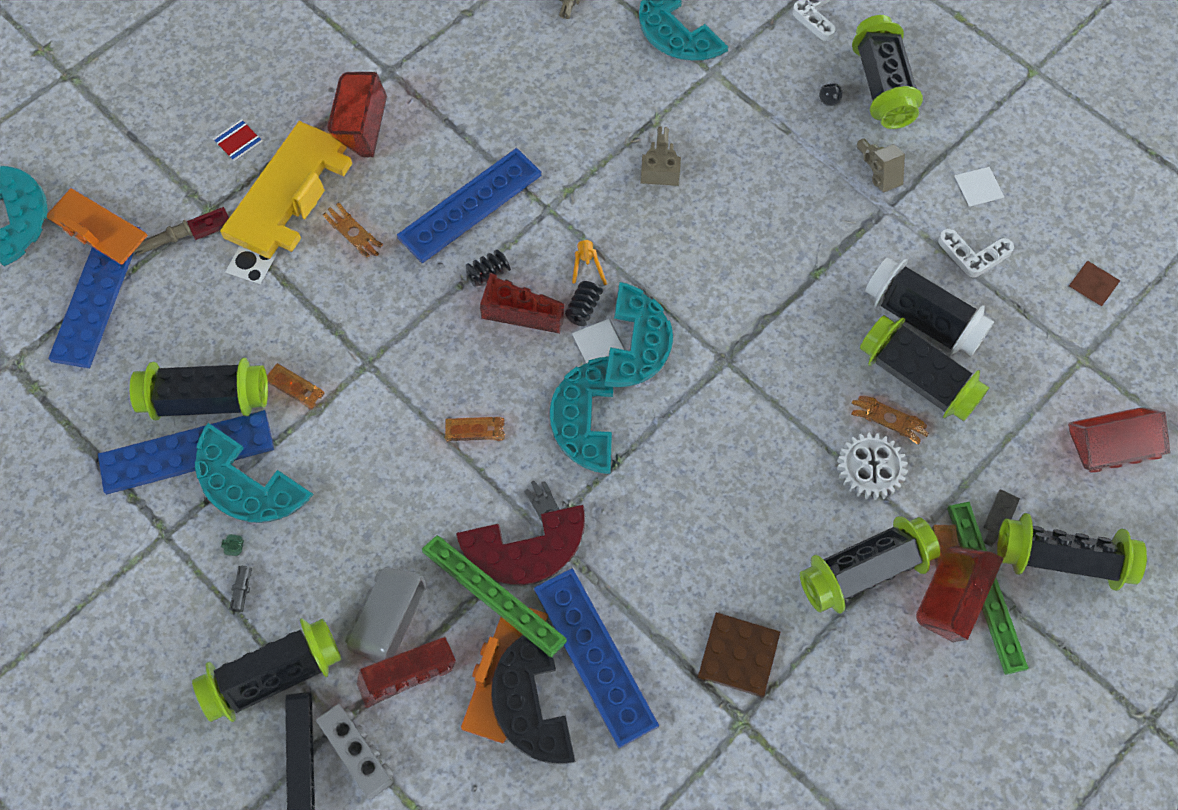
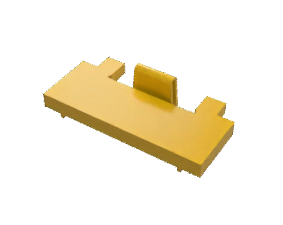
[220,121,352,259]

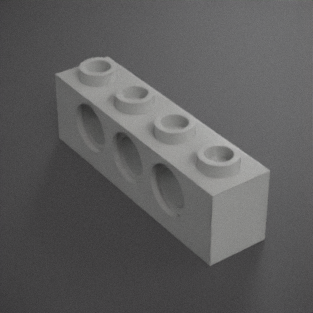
[316,703,394,800]

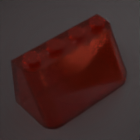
[327,72,387,157]
[1068,407,1171,472]
[916,546,1004,642]

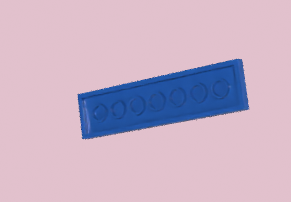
[397,148,542,264]
[48,226,140,369]
[98,410,274,495]
[534,568,659,749]

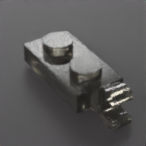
[983,489,1020,547]

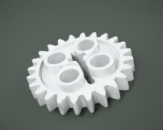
[837,432,908,500]

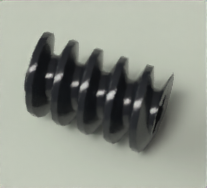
[465,249,511,288]
[565,281,603,326]

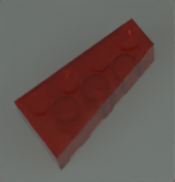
[480,273,564,334]
[356,637,456,708]

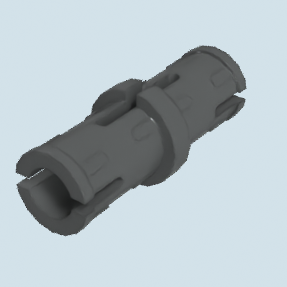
[229,565,252,612]

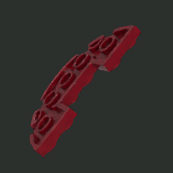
[456,505,585,585]

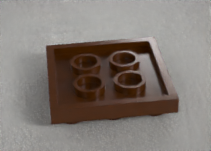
[697,612,781,698]

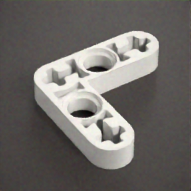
[792,0,835,41]
[938,229,1014,277]

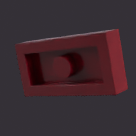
[187,207,229,240]

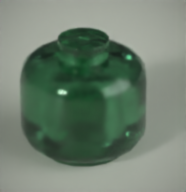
[221,534,244,556]

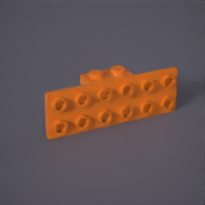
[47,188,148,265]
[461,607,548,744]

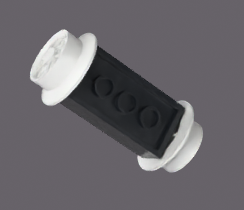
[865,257,994,357]

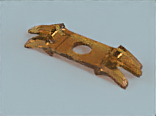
[323,202,383,257]
[851,396,929,445]

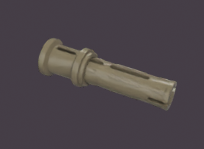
[134,219,193,256]

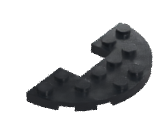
[491,635,575,764]

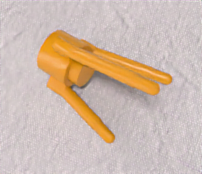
[572,240,607,285]

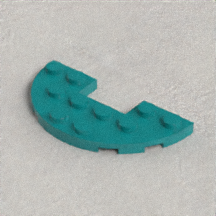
[639,0,728,61]
[0,166,48,267]
[604,282,673,387]
[550,356,613,474]
[195,423,314,523]

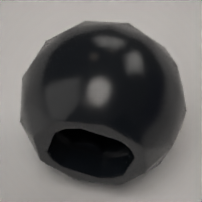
[819,83,843,106]

